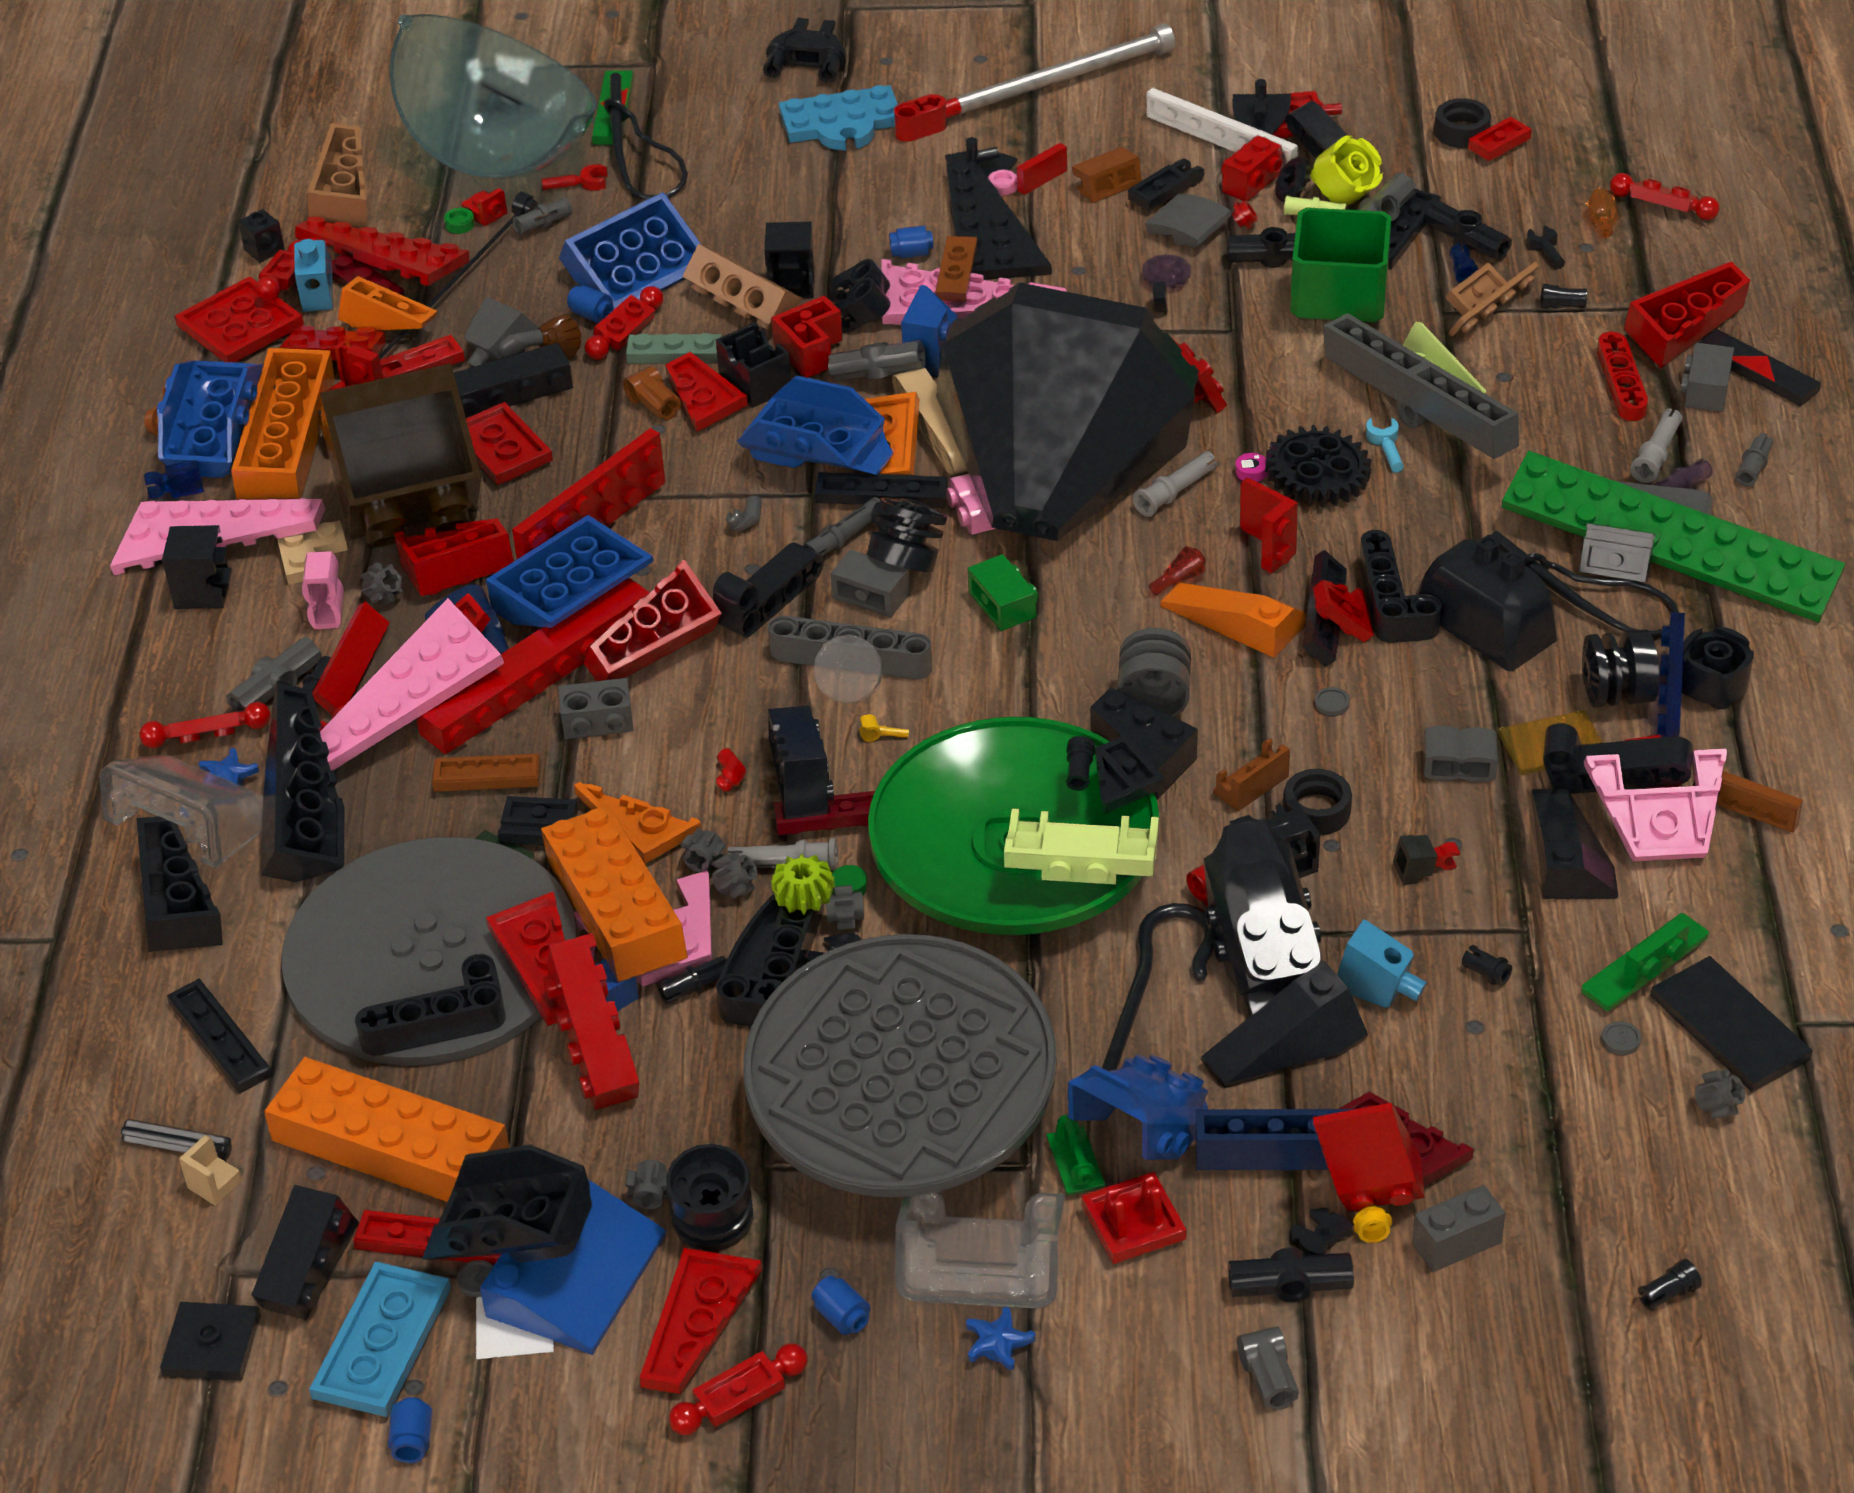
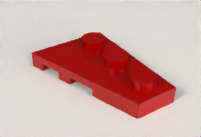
[665,352,748,432]

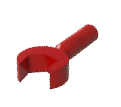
[541,164,608,191]

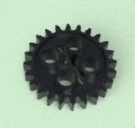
[1265,425,1371,507]

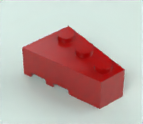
[394,518,514,597]

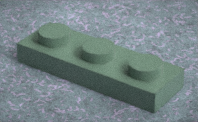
[626,333,721,364]

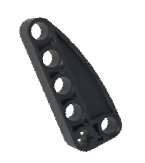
[716,894,824,1027]

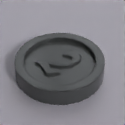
[1314,687,1350,716]
[1602,1021,1641,1055]
[457,1260,493,1297]

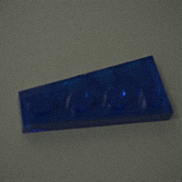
[1656,612,1685,737]

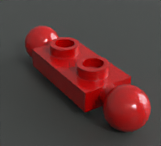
[1610,173,1720,221]
[256,240,302,300]
[584,286,664,360]
[139,702,271,748]
[669,1343,808,1436]

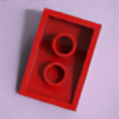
[1313,1103,1425,1212]

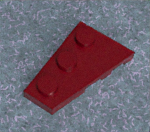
[1338,1091,1474,1187]

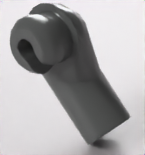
[726,495,762,532]

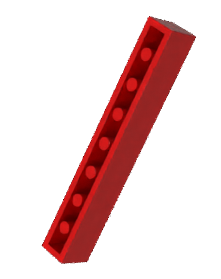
[416,578,650,755]

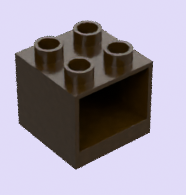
[320,363,481,548]

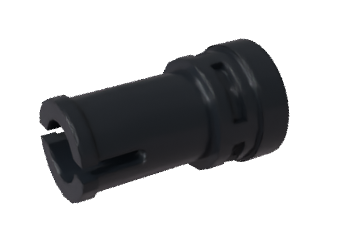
[1540,284,1587,309]
[1066,736,1095,791]
[1637,1258,1702,1311]

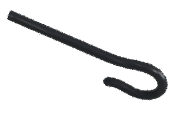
[1102,903,1217,1071]

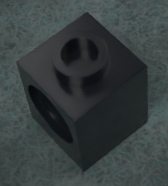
[238,209,285,263]

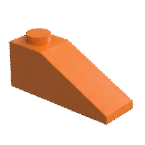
[338,276,437,331]

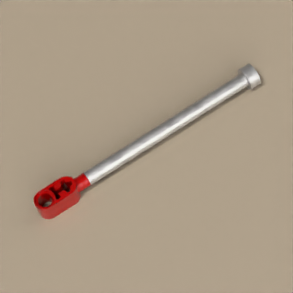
[894,24,1175,142]

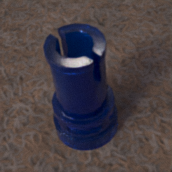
[1449,244,1479,284]

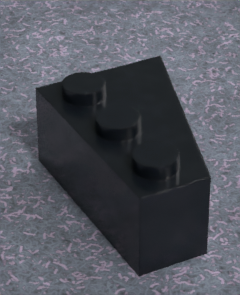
[1090,687,1198,800]
[251,1184,359,1320]

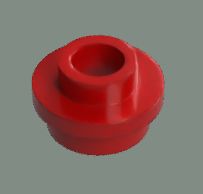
[1232,200,1258,230]

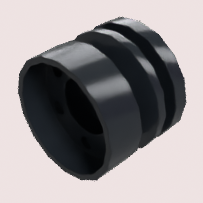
[867,498,948,572]
[1582,629,1659,708]
[666,1144,754,1251]

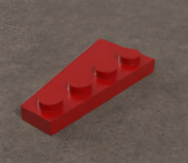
[486,891,565,1026]
[639,1248,762,1394]

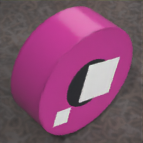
[1235,453,1268,482]

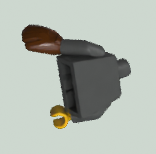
[465,296,582,367]

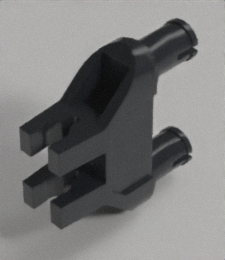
[763,18,847,83]

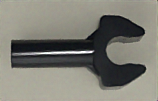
[1526,226,1565,269]

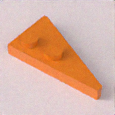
[574,782,702,864]

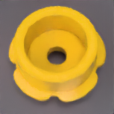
[1353,1206,1392,1243]

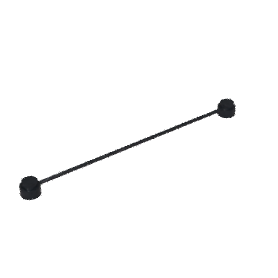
[379,191,538,360]

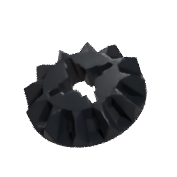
[1275,157,1312,202]

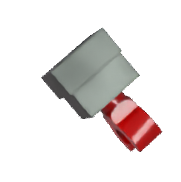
[1393,835,1461,885]

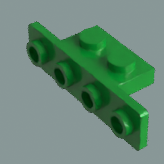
[1581,913,1709,1011]

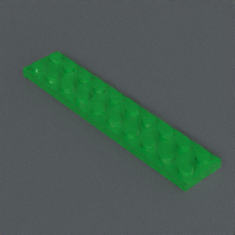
[1501,450,1846,623]

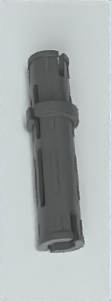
[803,497,881,556]

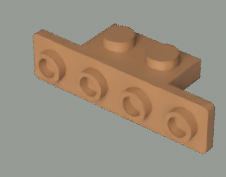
[1445,261,1539,338]

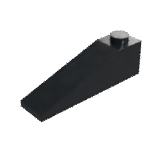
[1531,789,1618,899]

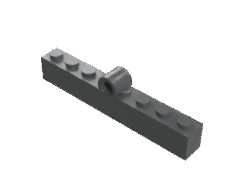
[1323,313,1519,459]

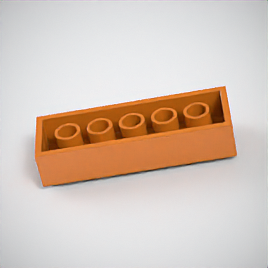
[231,348,335,500]
[541,806,688,982]
[264,1056,510,1202]

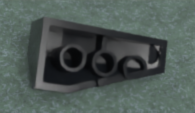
[1201,961,1368,1088]

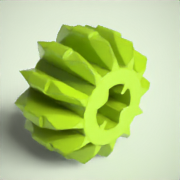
[771,852,835,915]

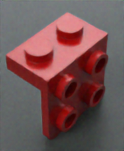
[1240,478,1298,574]

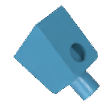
[294,239,333,312]
[1337,919,1427,1008]

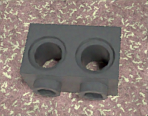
[559,678,634,739]

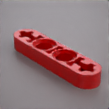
[1597,332,1648,421]

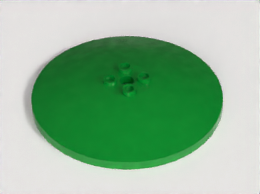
[868,717,1159,935]

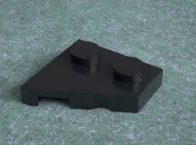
[1095,735,1165,814]

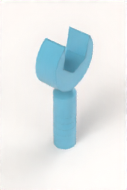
[1366,417,1404,473]

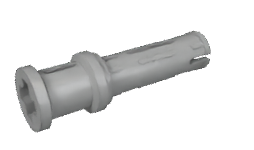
[1630,409,1683,483]
[1133,451,1217,517]
[727,838,839,870]

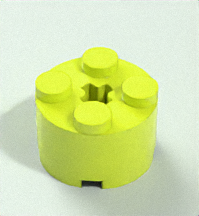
[1310,135,1383,205]

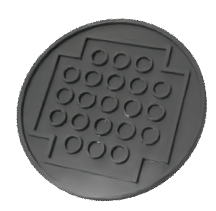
[282,837,577,1066]
[743,934,1057,1197]

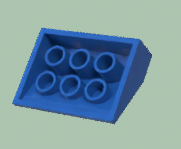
[559,192,701,309]
[486,515,654,628]
[480,1180,666,1355]

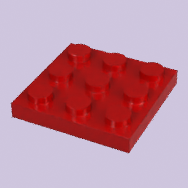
[175,276,304,363]

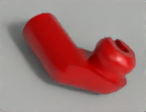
[716,748,746,792]

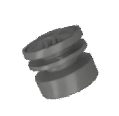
[1117,628,1191,717]

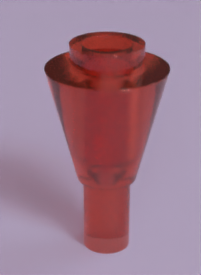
[1149,546,1206,596]

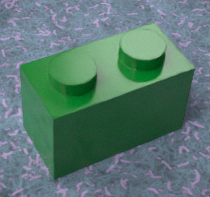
[968,554,1039,631]

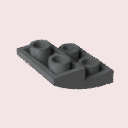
[1145,194,1232,247]

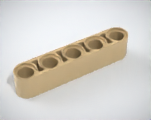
[892,367,968,476]

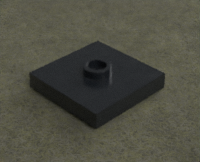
[160,1301,261,1381]

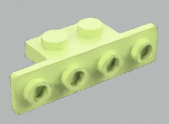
[1403,322,1486,393]

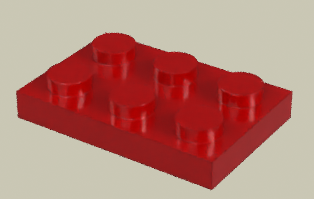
[279,326,386,360]
[466,402,553,485]

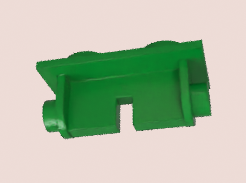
[1046,1115,1105,1196]

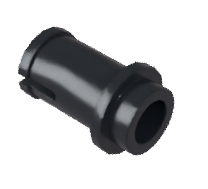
[1462,945,1512,985]

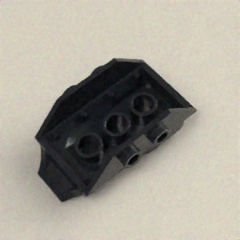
[1203,818,1323,995]
[422,1144,592,1263]

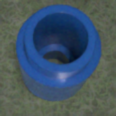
[889,225,934,259]
[567,285,614,324]
[811,1276,871,1335]
[388,1397,433,1463]

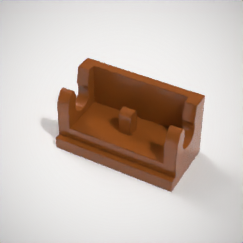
[1072,147,1142,203]
[1213,738,1290,811]

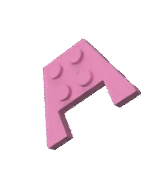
[1584,749,1727,862]
[574,870,712,987]

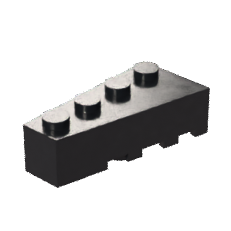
[768,706,834,820]
[136,815,223,952]

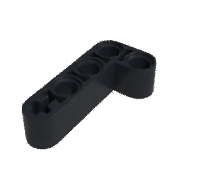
[1359,530,1441,643]
[713,542,824,638]
[1543,723,1693,794]
[355,954,506,1056]

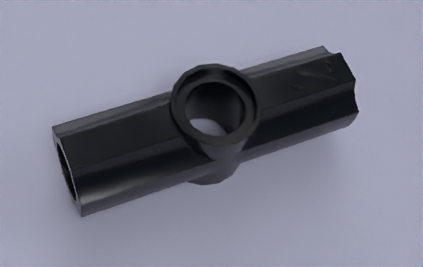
[1424,199,1512,261]
[1227,227,1296,268]
[1228,1247,1354,1302]

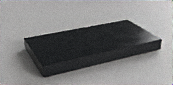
[1650,956,1813,1092]

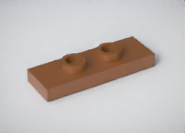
[935,236,977,302]
[432,753,541,792]
[1693,771,1803,833]

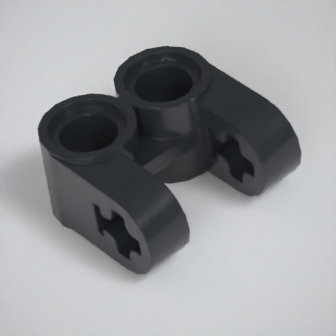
[830,259,891,333]

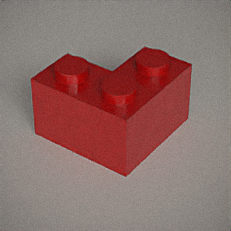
[771,295,843,378]

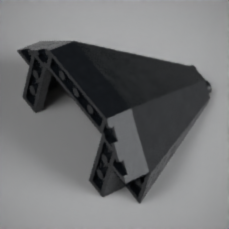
[936,282,1199,541]

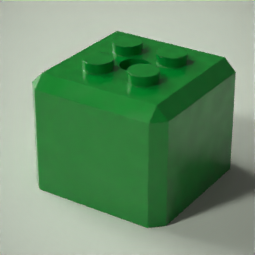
[1290,207,1391,323]

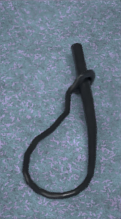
[604,73,688,200]
[1491,531,1680,637]

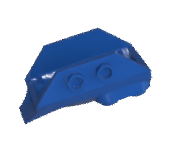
[157,360,264,478]
[737,376,893,475]
[1068,1054,1208,1160]

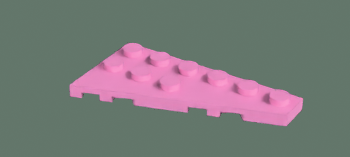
[881,259,1066,325]
[110,498,326,576]
[320,598,504,770]

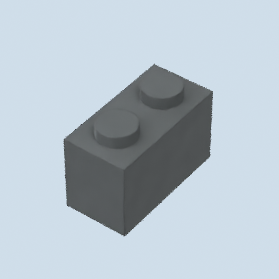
[1680,343,1734,412]
[831,549,910,618]
[1412,1185,1506,1272]

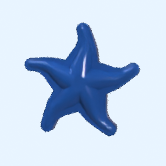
[198,748,259,795]
[966,1307,1036,1370]

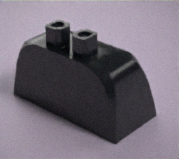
[1416,535,1557,671]

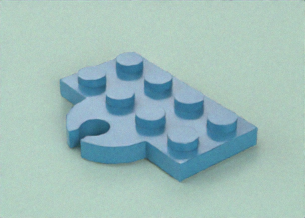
[778,85,898,151]

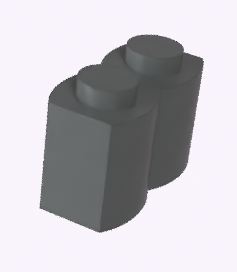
[1423,726,1498,782]

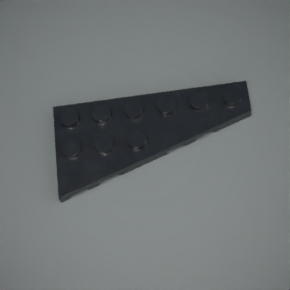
[946,161,1052,280]

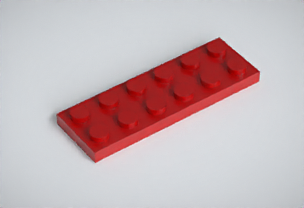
[512,428,666,559]

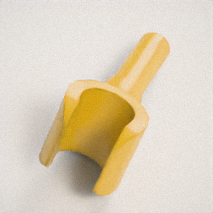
[859,714,909,742]

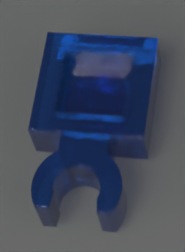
[144,460,204,499]

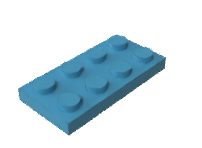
[309,1261,451,1417]

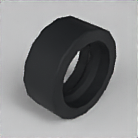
[1434,98,1491,148]
[1283,768,1352,835]

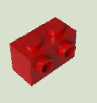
[1221,135,1283,202]

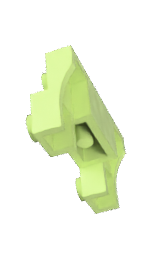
[1004,809,1159,884]

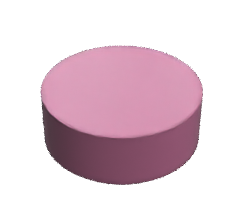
[988,170,1017,196]

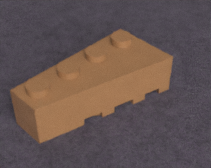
[307,123,367,228]

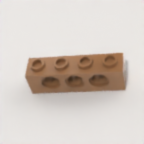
[682,244,802,331]

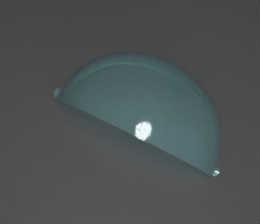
[390,14,597,179]

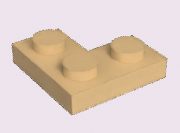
[277,520,348,585]

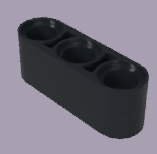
[1285,101,1348,159]

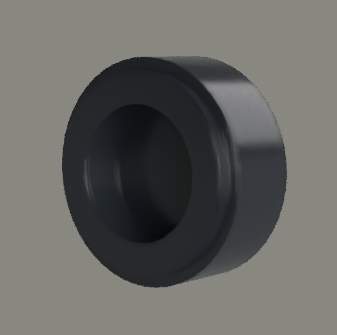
[1152,281,1168,313]

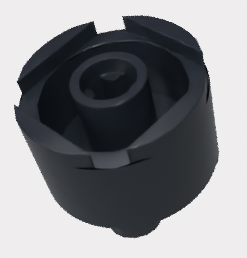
[1678,627,1754,709]

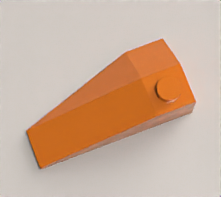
[1161,582,1307,658]

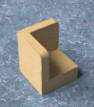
[179,1135,242,1206]

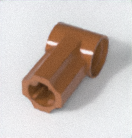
[623,366,681,421]

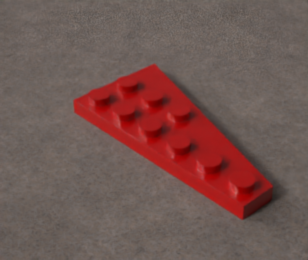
[295,217,469,286]

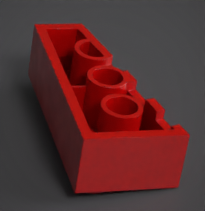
[1624,261,1751,368]
[584,559,722,681]
[543,933,640,1110]

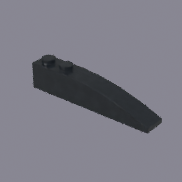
[261,683,345,882]

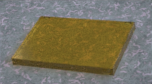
[1498,710,1603,775]

